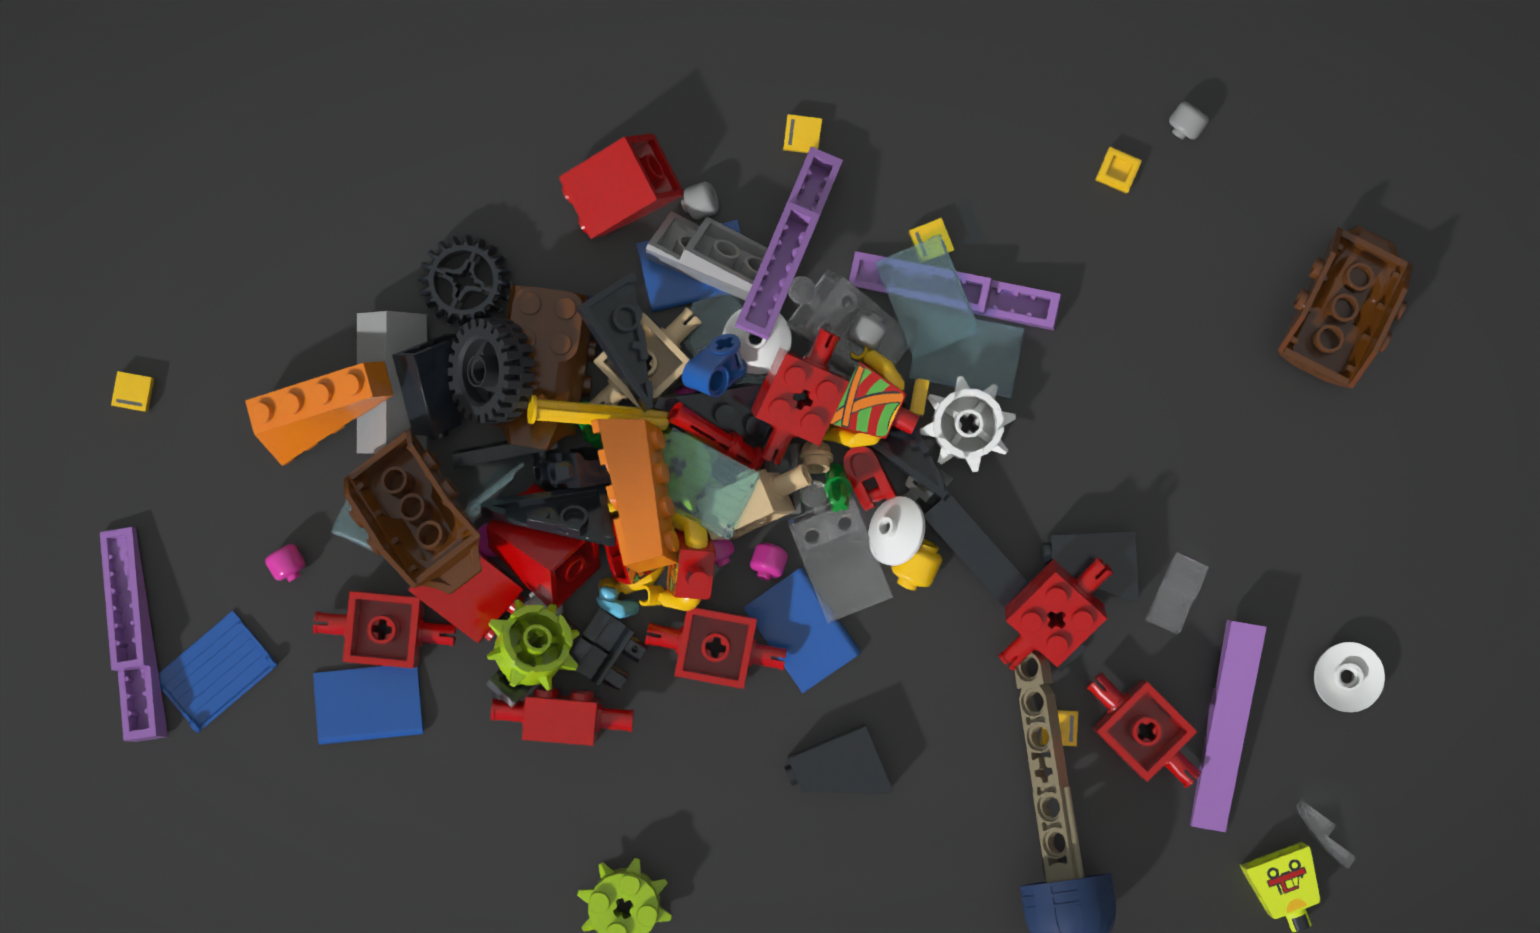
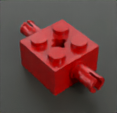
[750,328,850,465]
[998,557,1114,671]
[313,590,457,668]
[645,606,787,689]
[1086,672,1202,788]
[491,687,634,746]

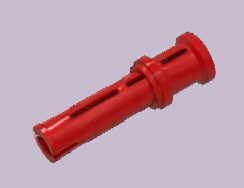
[667,402,765,473]

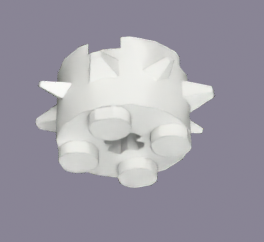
[920,376,1016,472]

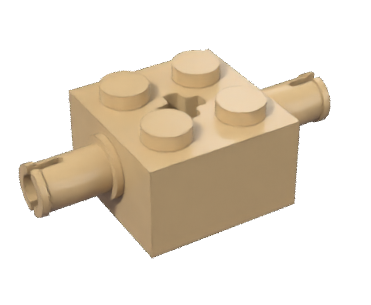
[589,307,702,408]
[692,464,812,540]

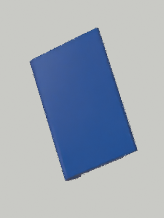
[636,220,741,313]
[743,567,861,693]
[158,611,278,733]
[313,666,424,745]

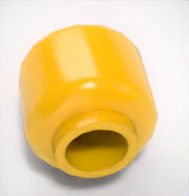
[891,539,943,591]

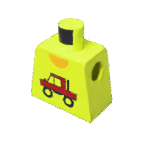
[1240,842,1320,932]

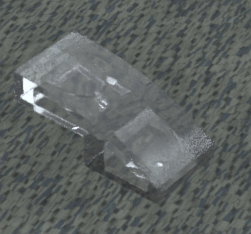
[1146,553,1209,634]
[1296,800,1357,869]

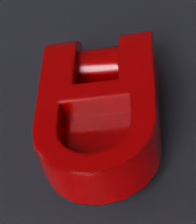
[843,446,897,511]

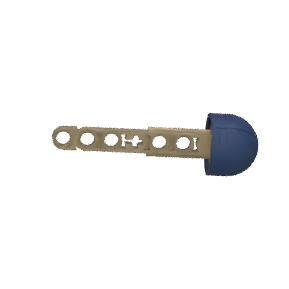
[1015,651,1116,933]

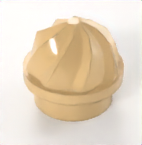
[799,441,833,474]

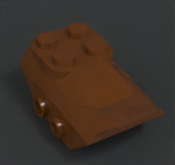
[1277,225,1413,388]
[492,286,597,450]
[343,428,482,594]

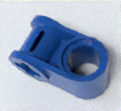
[682,334,748,397]

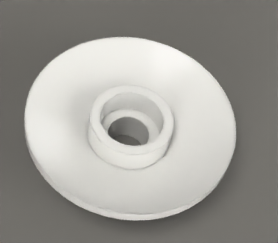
[722,309,792,375]
[868,496,925,566]
[1314,642,1385,712]

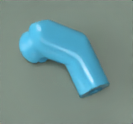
[596,586,639,618]

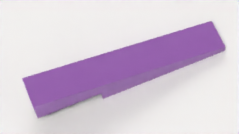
[735,147,843,340]
[848,251,1062,331]
[100,527,168,742]
[1190,620,1267,832]

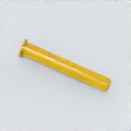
[527,395,669,430]

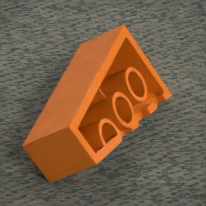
[245,361,394,466]
[591,419,679,573]

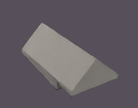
[646,211,768,300]
[357,311,428,454]

